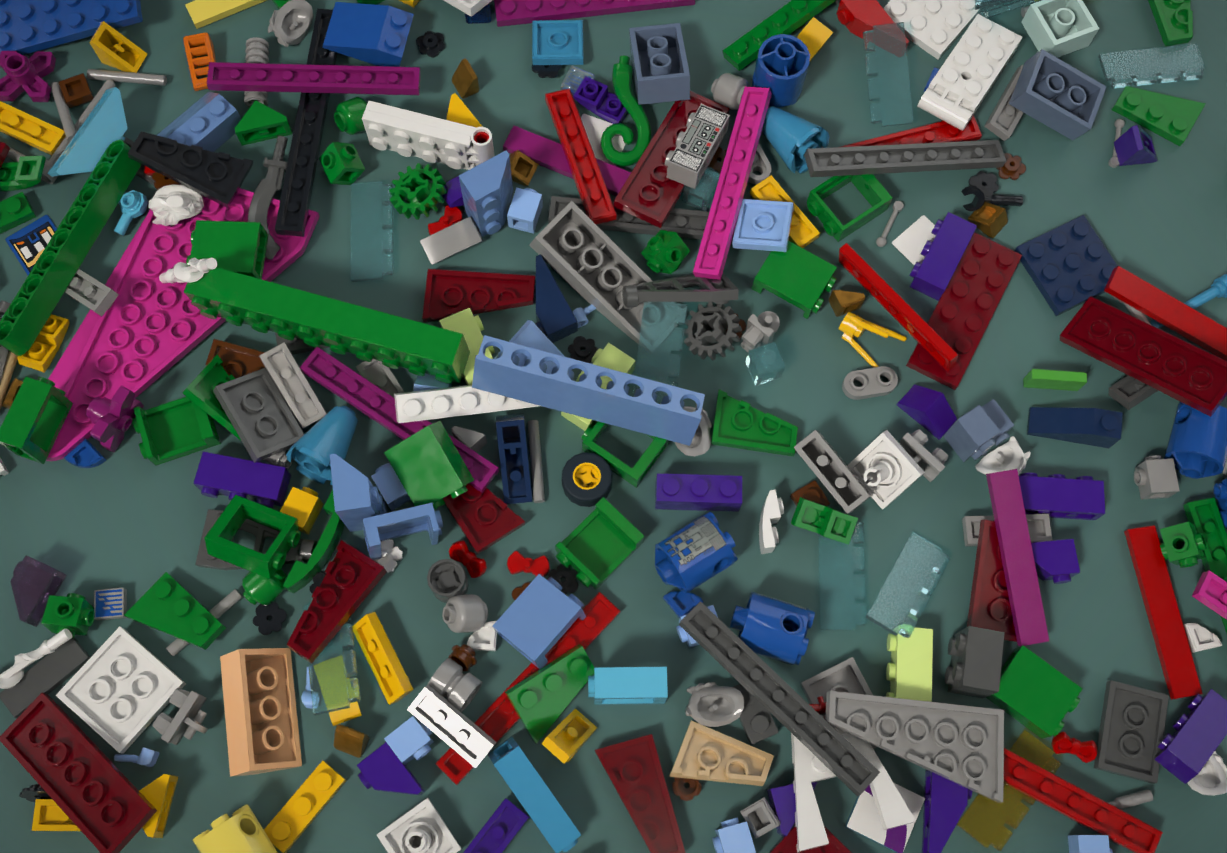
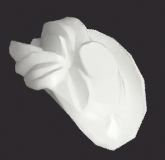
[149,184,204,226]
[975,436,1031,475]
[1187,751,1227,796]

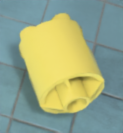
[193,804,278,853]

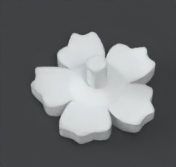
[374,539,403,573]

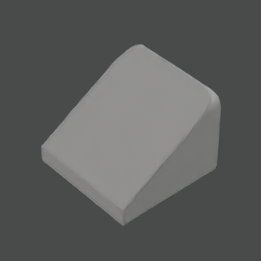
[451,426,487,453]
[740,797,781,838]

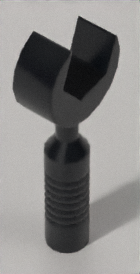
[961,185,1023,211]

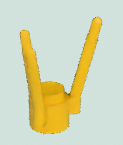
[839,311,907,368]

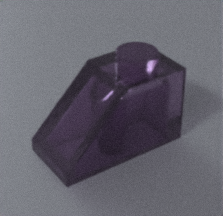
[10,555,67,627]

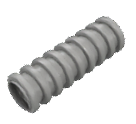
[244,37,269,107]

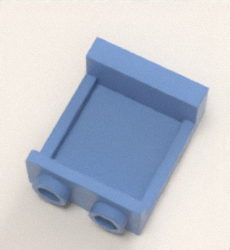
[363,503,443,560]
[492,574,586,669]

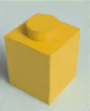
[280,487,324,535]

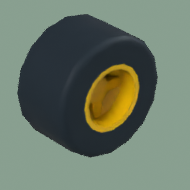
[561,452,612,507]

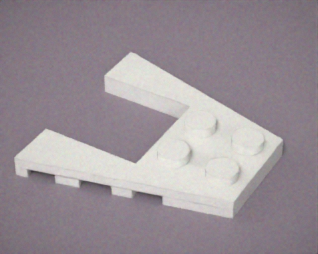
[791,714,915,852]

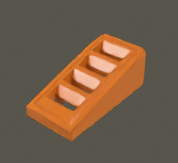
[183,32,216,91]

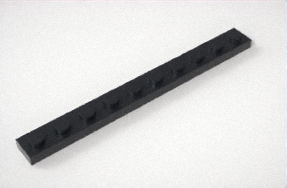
[275,8,337,237]

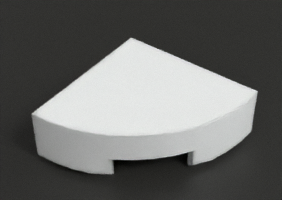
[467,621,497,651]
[1183,623,1222,653]

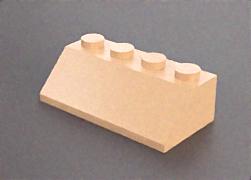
[220,648,302,777]

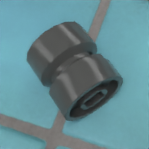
[427,559,469,603]

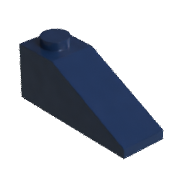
[535,254,578,343]
[1027,407,1123,449]
[496,413,533,504]

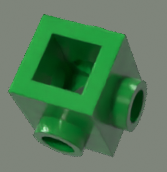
[319,142,365,185]
[641,230,690,274]
[1160,521,1207,568]
[41,593,95,638]

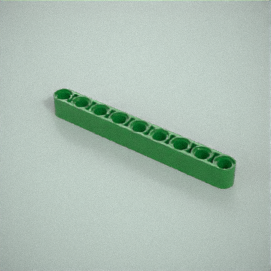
[0,140,141,356]

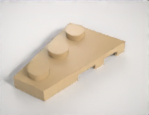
[669,720,774,786]

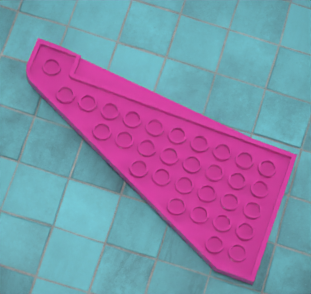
[46,184,319,461]

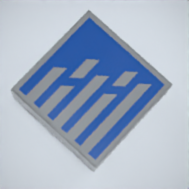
[94,588,127,621]

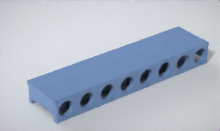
[472,335,705,446]

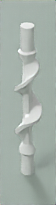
[159,258,217,283]
[0,628,73,689]

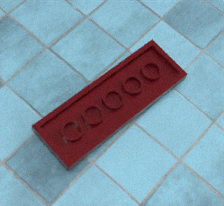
[613,91,730,228]
[906,232,1022,390]
[1060,296,1227,417]
[0,692,157,853]

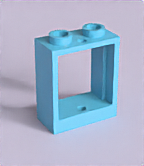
[588,667,668,705]

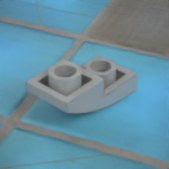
[420,216,483,265]

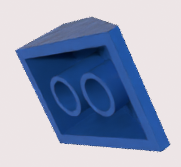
[322,2,414,67]

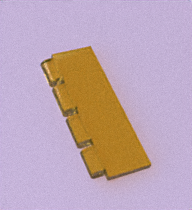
[957,730,1061,851]

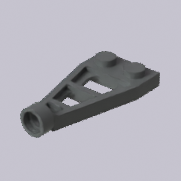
[622,273,739,308]
[195,509,317,571]

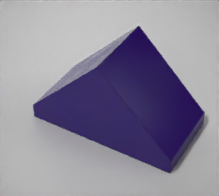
[1114,125,1158,166]
[897,384,957,440]
[767,782,817,836]

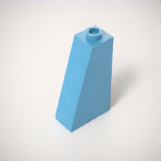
[488,736,581,853]

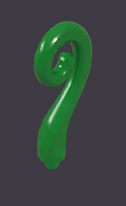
[601,55,651,167]

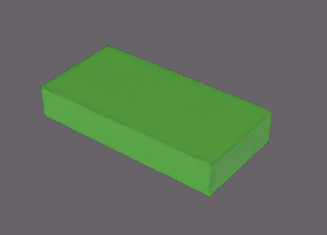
[1023,369,1087,391]

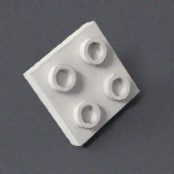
[847,430,925,510]
[377,798,462,853]

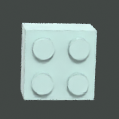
[1021,0,1099,58]

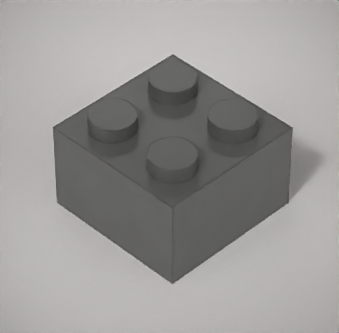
[945,626,1005,698]

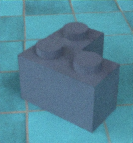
[943,399,1014,463]

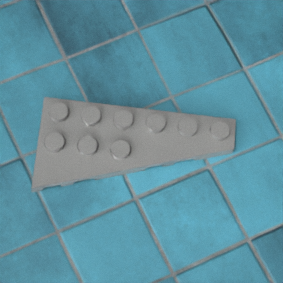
[825,691,1004,803]

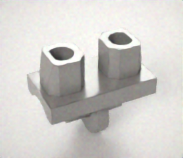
[741,311,780,356]
[899,429,948,482]
[152,688,208,745]

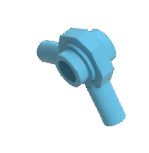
[114,190,148,236]

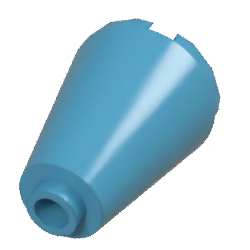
[762,106,830,174]
[286,406,358,485]

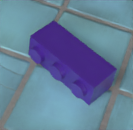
[909,212,977,301]
[193,451,291,509]
[1019,472,1105,520]
[655,473,742,512]
[1154,689,1227,784]

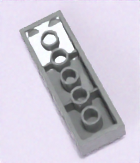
[529,201,687,354]

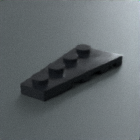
[128,131,253,208]

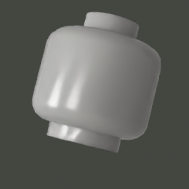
[711,73,749,110]
[442,594,488,633]

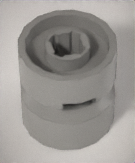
[427,658,483,713]

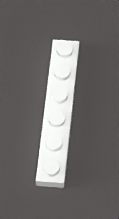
[394,385,539,423]

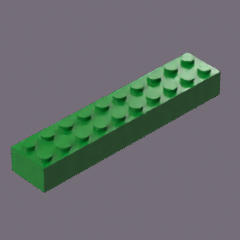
[184,267,470,384]

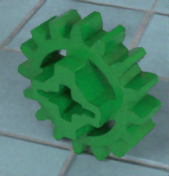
[389,163,447,220]

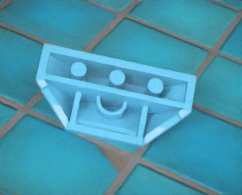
[47,87,128,177]

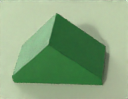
[234,100,293,146]

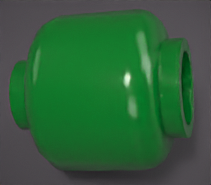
[334,97,368,135]
[242,569,286,605]

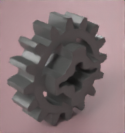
[682,302,742,361]

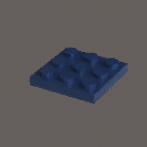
[1014,215,1118,316]

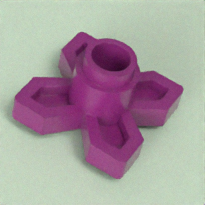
[0,51,56,102]
[86,386,144,453]

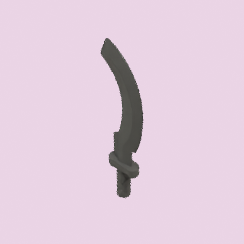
[248,136,288,260]

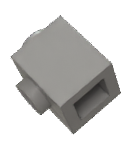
[1134,455,1180,500]

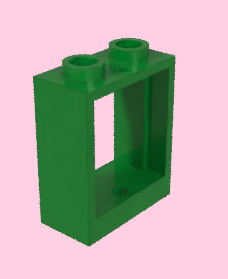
[806,174,893,242]
[0,377,73,464]
[581,421,669,488]
[204,495,301,579]

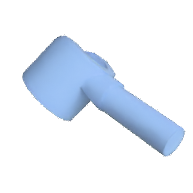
[573,304,596,328]
[301,666,321,709]
[114,747,160,767]

